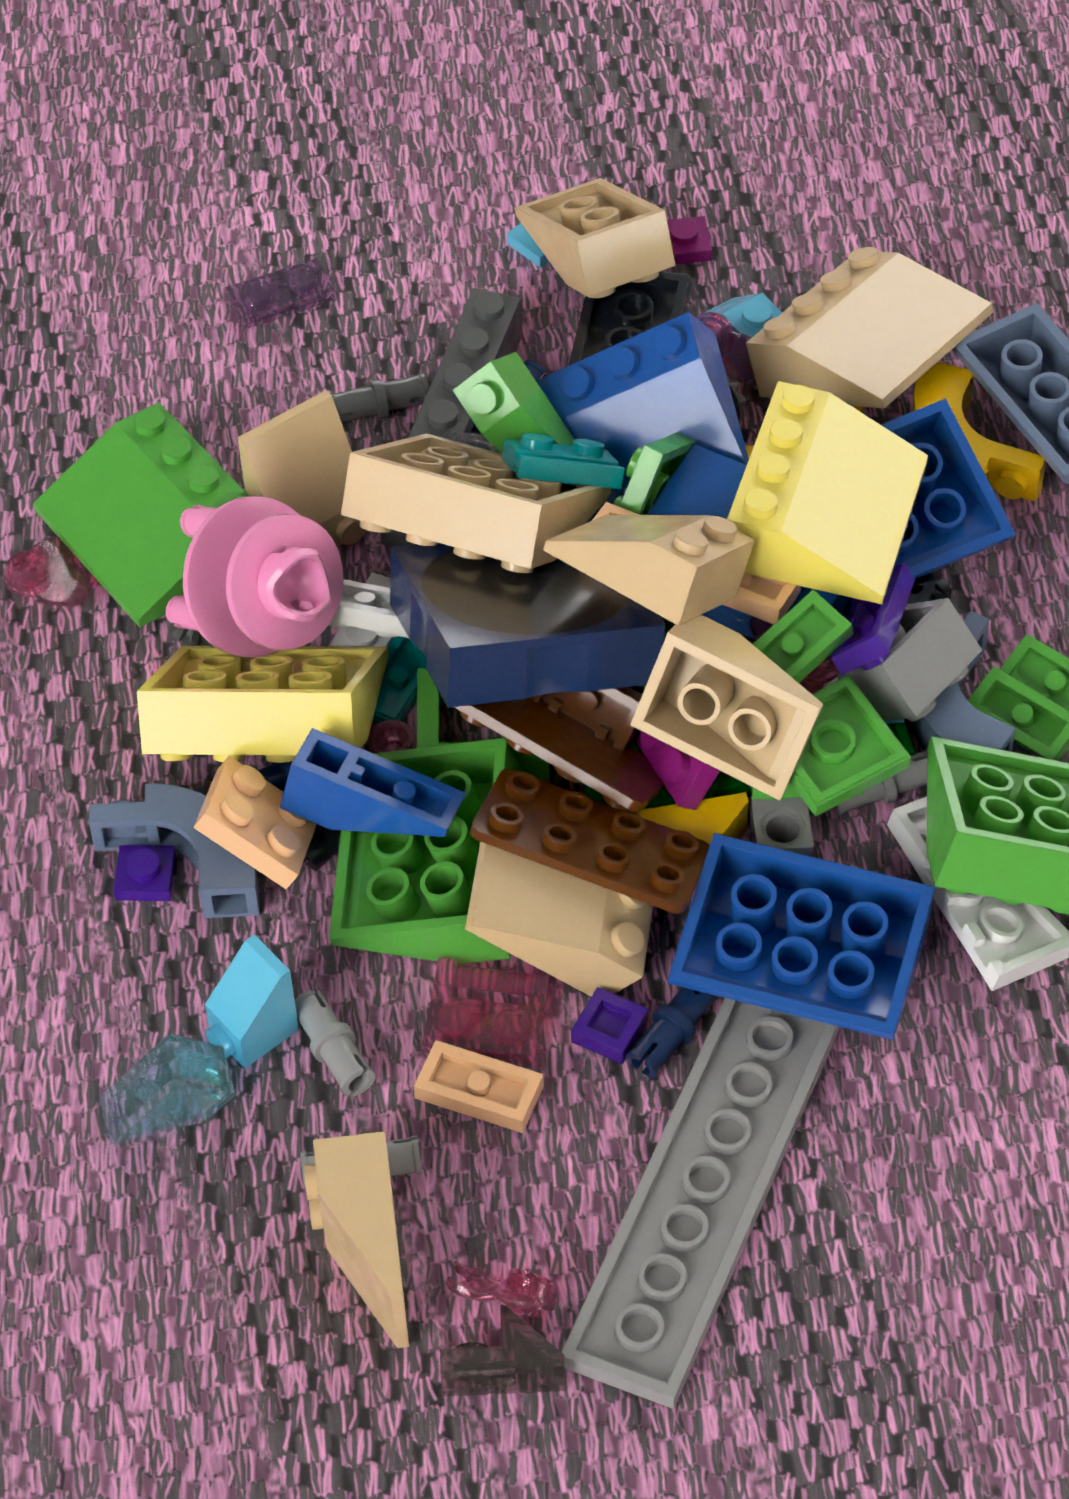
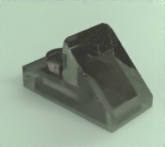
[440,1304,565,1397]

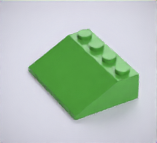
[33,402,249,628]
[926,736,1069,915]
[329,737,523,965]

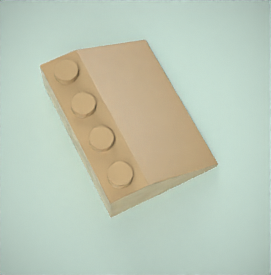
[746,247,994,408]
[341,433,611,573]

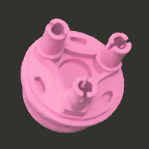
[166,496,343,657]

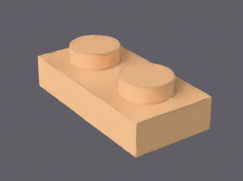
[414,1040,544,1133]

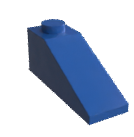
[280,728,466,837]

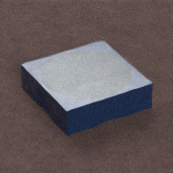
[390,543,665,708]

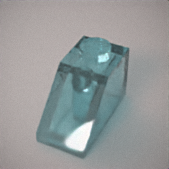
[99,1033,236,1146]

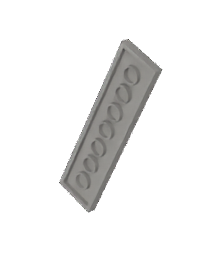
[560,998,840,1409]

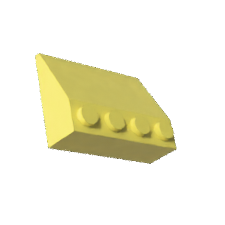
[727,381,928,605]
[137,645,388,763]

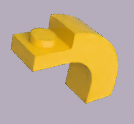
[912,361,1046,502]

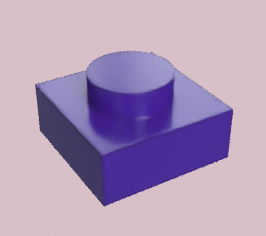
[113,845,176,901]
[571,987,649,1065]

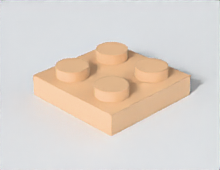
[193,756,316,889]

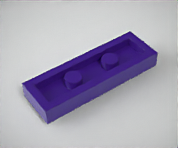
[830,562,915,675]

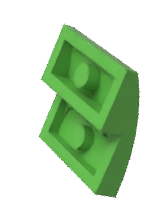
[967,634,1069,761]

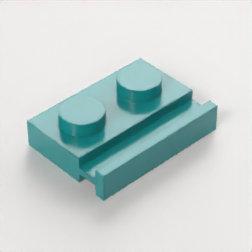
[501,433,625,489]

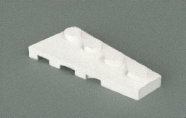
[887,796,1069,991]

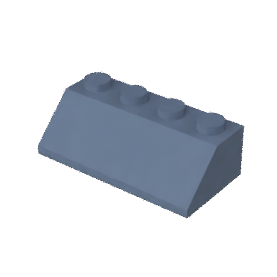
[952,303,1069,484]

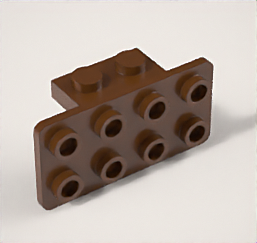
[454,687,666,812]
[470,769,710,914]

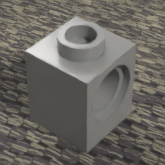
[749,796,814,857]

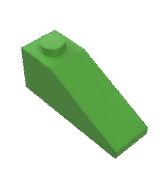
[453,352,574,454]

